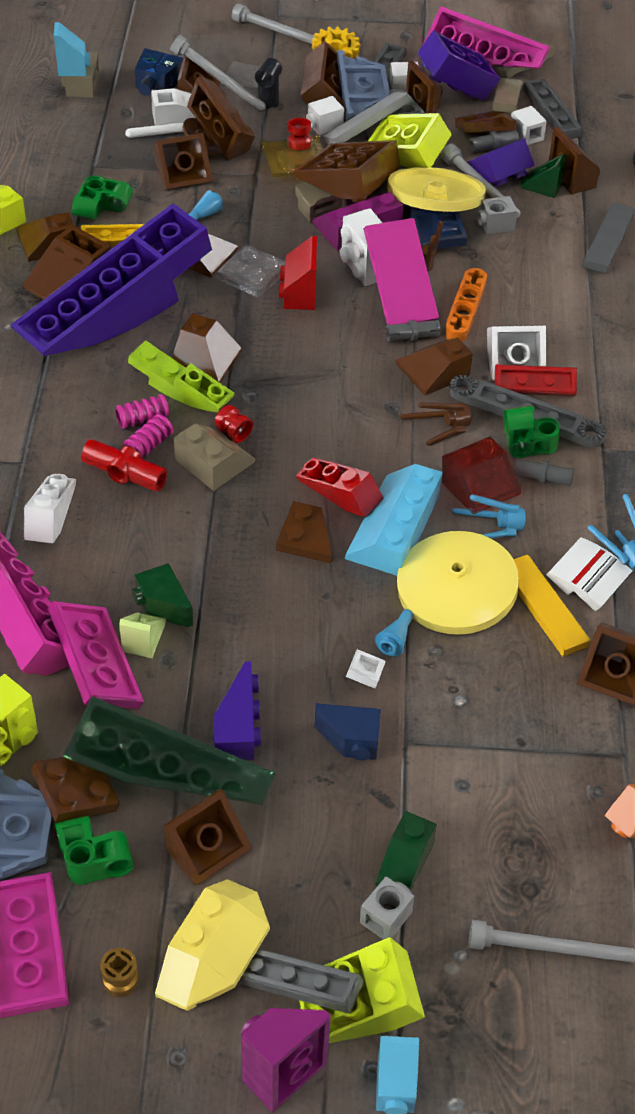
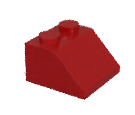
[279,236,317,310]

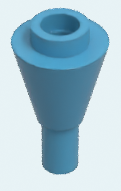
[188,190,223,221]
[375,609,414,657]

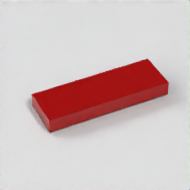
[494,365,577,396]

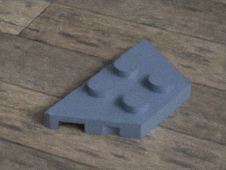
[337,50,390,120]
[0,769,54,880]

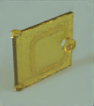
[260,134,323,180]

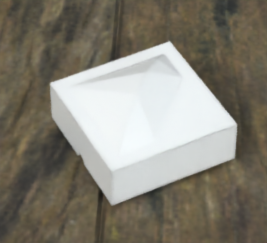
[346,649,386,688]

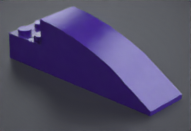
[10,203,212,356]

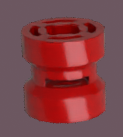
[288,117,311,150]
[214,404,254,443]

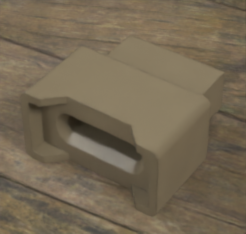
[295,182,347,223]

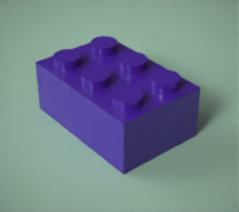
[418,30,500,101]

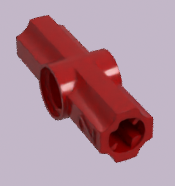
[81,439,168,492]

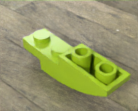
[128,340,235,412]

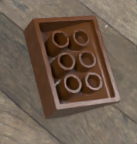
[292,140,400,202]

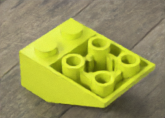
[0,674,38,766]
[299,937,425,1043]

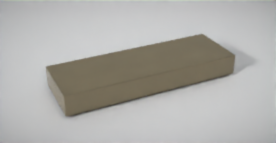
[492,77,523,114]

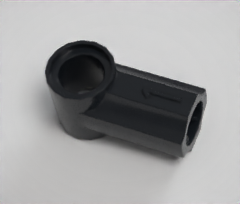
[254,58,282,109]

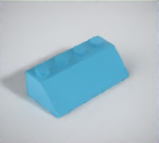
[345,464,443,576]

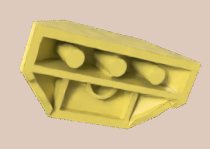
[155,879,270,1011]

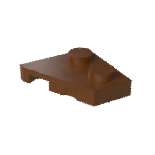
[455,111,516,134]
[276,501,332,564]

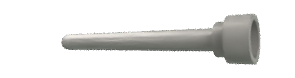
[231,3,314,44]
[170,34,266,111]
[440,144,521,218]
[468,919,635,963]

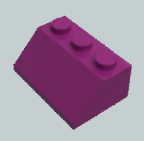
[313,192,403,252]
[241,1008,331,1113]

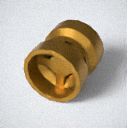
[100,948,139,997]

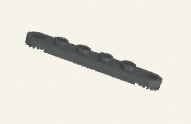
[449,375,606,447]

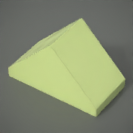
[119,612,166,658]

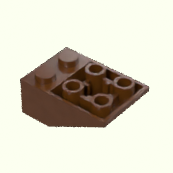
[22,225,111,300]

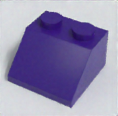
[467,138,535,187]

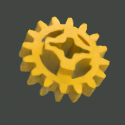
[312,27,360,59]

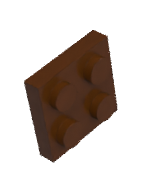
[31,752,120,822]

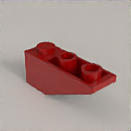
[295,457,384,517]

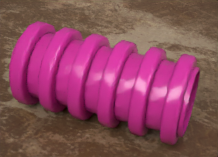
[115,394,169,429]
[123,414,173,459]

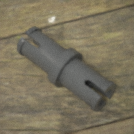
[469,130,519,153]
[385,320,441,342]
[514,458,574,486]

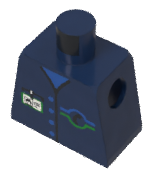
[135,48,184,96]

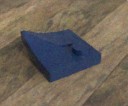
[409,209,468,249]

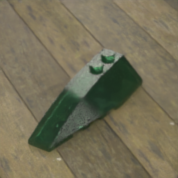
[63,696,276,805]

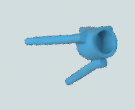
[588,493,635,571]
[452,495,525,539]

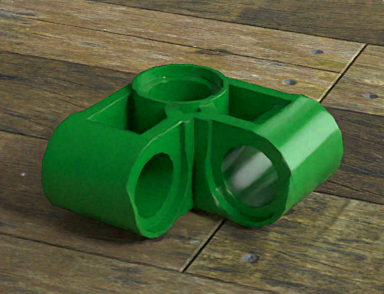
[72,175,133,220]
[504,405,560,458]
[55,815,134,885]

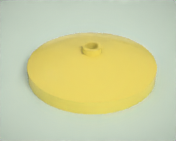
[387,167,486,212]
[397,531,519,635]

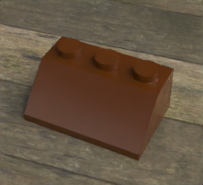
[300,41,345,112]
[187,76,255,161]

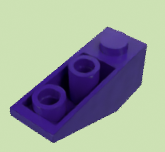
[214,661,261,761]

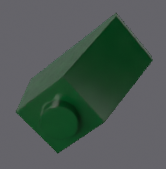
[132,563,193,627]
[375,811,437,891]

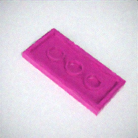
[363,218,439,325]
[48,601,144,709]
[0,872,70,1018]

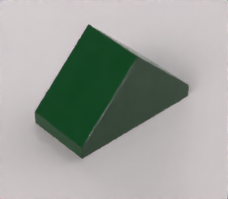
[520,153,567,198]

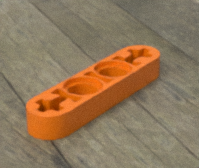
[445,268,487,342]

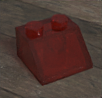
[442,436,521,515]

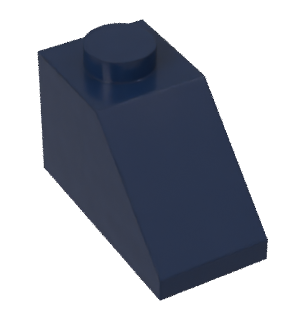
[315,703,381,760]

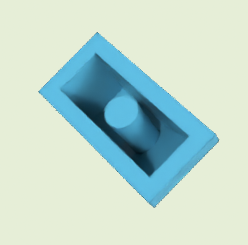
[54,22,91,76]
[376,1036,419,1114]

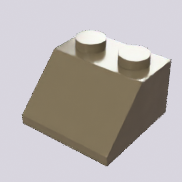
[174,423,255,491]

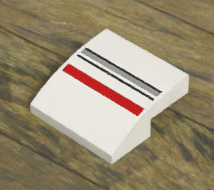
[546,537,633,612]

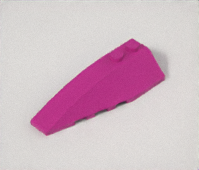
[423,6,550,69]
[0,531,70,676]

